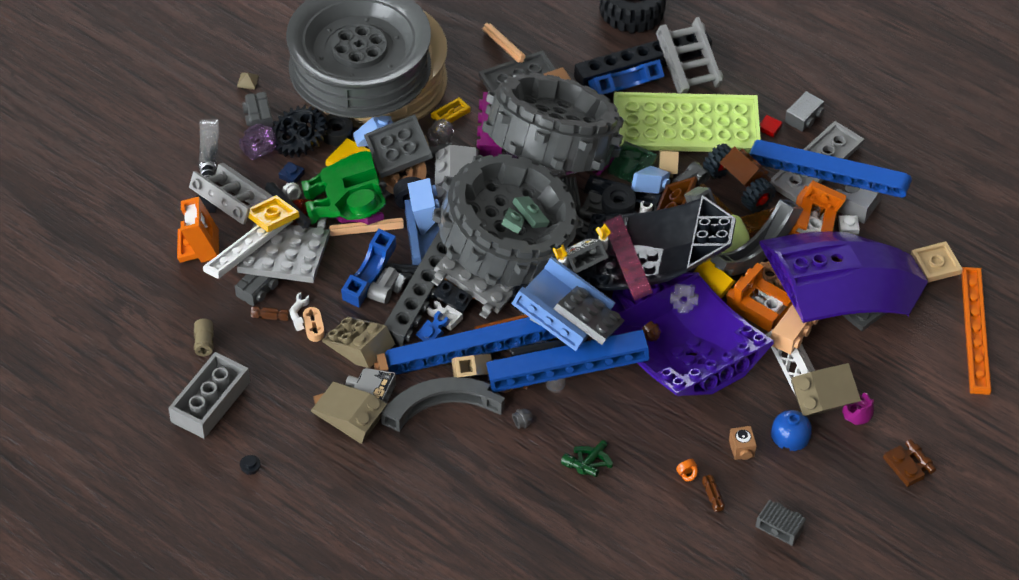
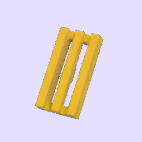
[431,97,471,128]

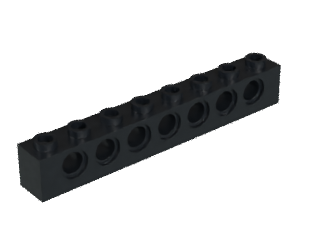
[574,30,712,87]

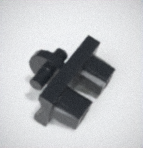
[433,279,473,314]

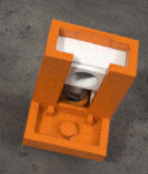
[789,181,846,235]
[177,197,219,263]
[726,263,792,332]

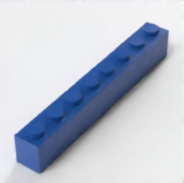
[486,330,649,393]

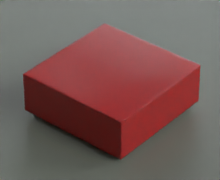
[760,115,783,137]

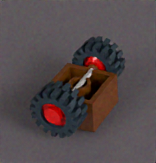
[703,143,776,213]

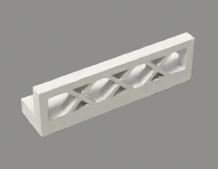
[766,329,815,394]

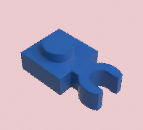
[415,311,450,341]

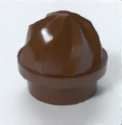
[641,321,661,341]

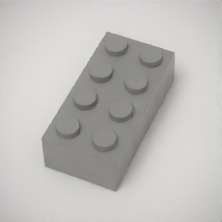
[169,352,250,439]

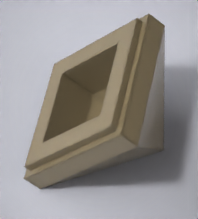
[237,73,259,90]

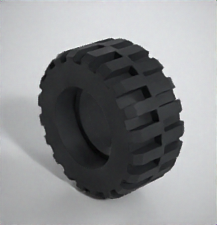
[599,0,666,33]

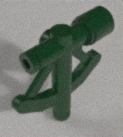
[561,440,613,477]

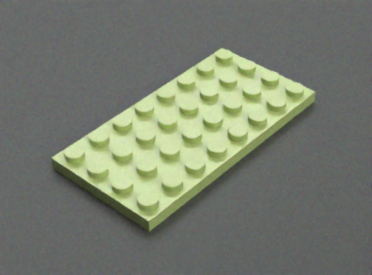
[613,92,761,153]

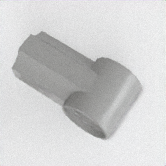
[367,267,399,304]

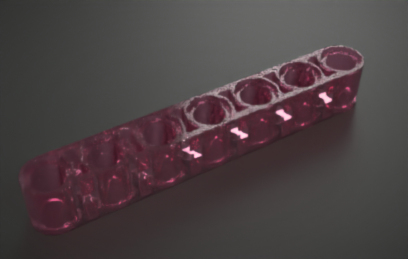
[603,215,653,301]

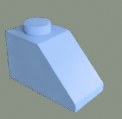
[353,115,393,147]
[631,166,670,194]

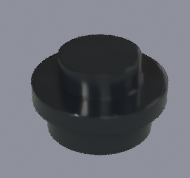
[240,455,261,475]

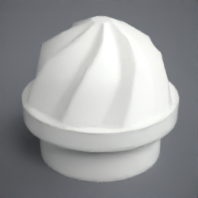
[282,182,301,201]

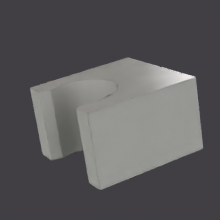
[836,185,882,224]

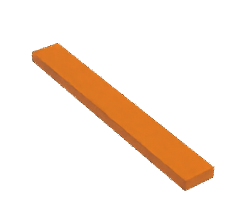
[961,267,991,395]

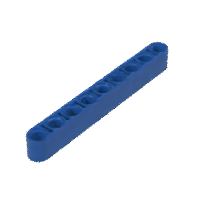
[749,140,912,198]
[385,317,556,375]

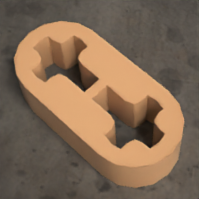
[303,307,324,342]

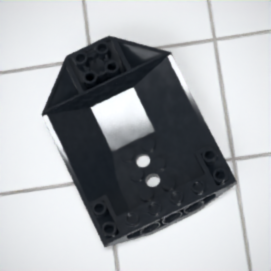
[577,195,736,291]

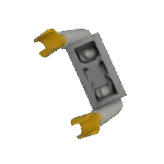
[553,224,611,274]

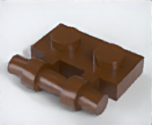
[883,439,936,487]

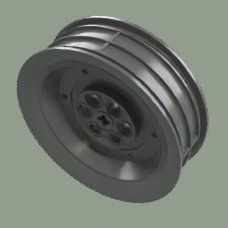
[286,0,431,118]

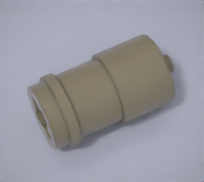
[194,319,214,357]

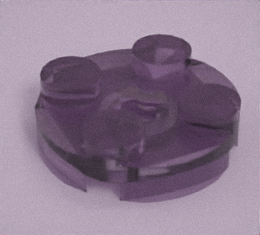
[239,124,276,160]

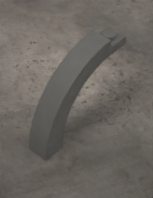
[710,199,803,276]
[381,377,505,432]

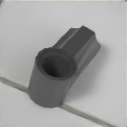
[672,161,710,185]

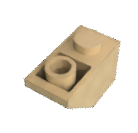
[451,354,492,378]

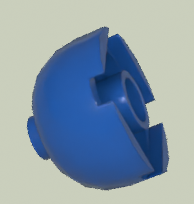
[771,410,812,451]

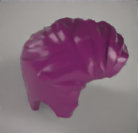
[842,393,874,425]

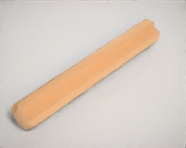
[483,23,526,63]
[329,218,404,236]

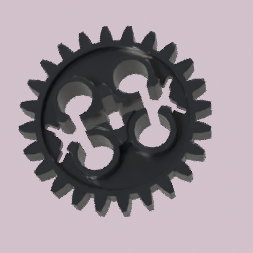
[269,105,328,158]

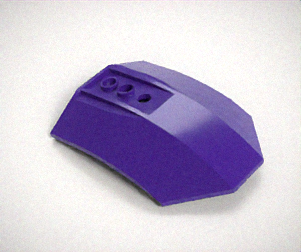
[759,231,928,323]
[611,272,774,396]

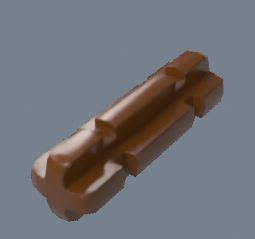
[251,306,289,321]
[702,474,725,512]

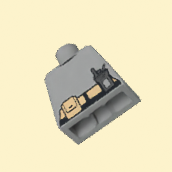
[345,368,396,404]

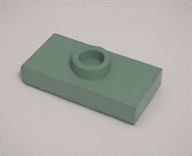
[512,196,550,228]
[501,208,525,233]

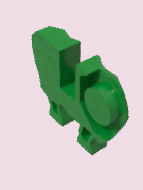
[301,151,386,224]

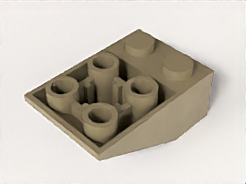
[322,317,395,368]

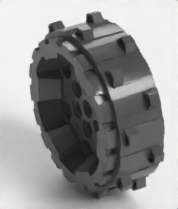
[482,73,624,172]
[432,154,583,286]

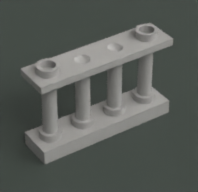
[656,17,723,94]
[189,163,273,225]

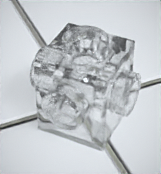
[670,283,699,313]

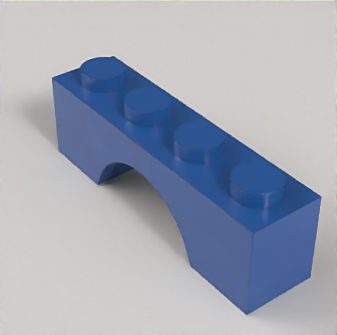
[588,59,665,95]
[341,229,397,308]

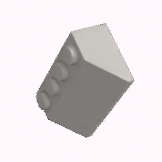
[435,145,478,208]

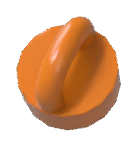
[676,459,698,481]

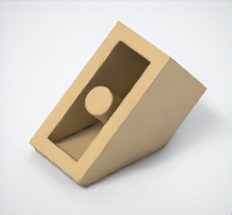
[658,150,679,177]

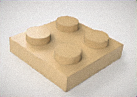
[911,242,963,283]

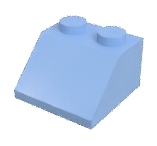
[407,178,440,235]

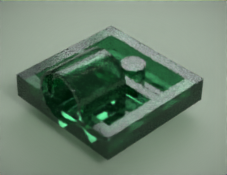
[608,141,658,183]

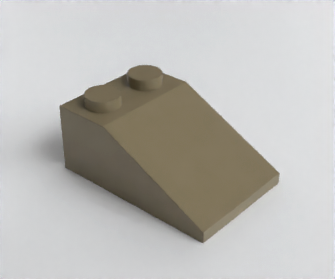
[791,363,861,417]
[311,382,387,444]

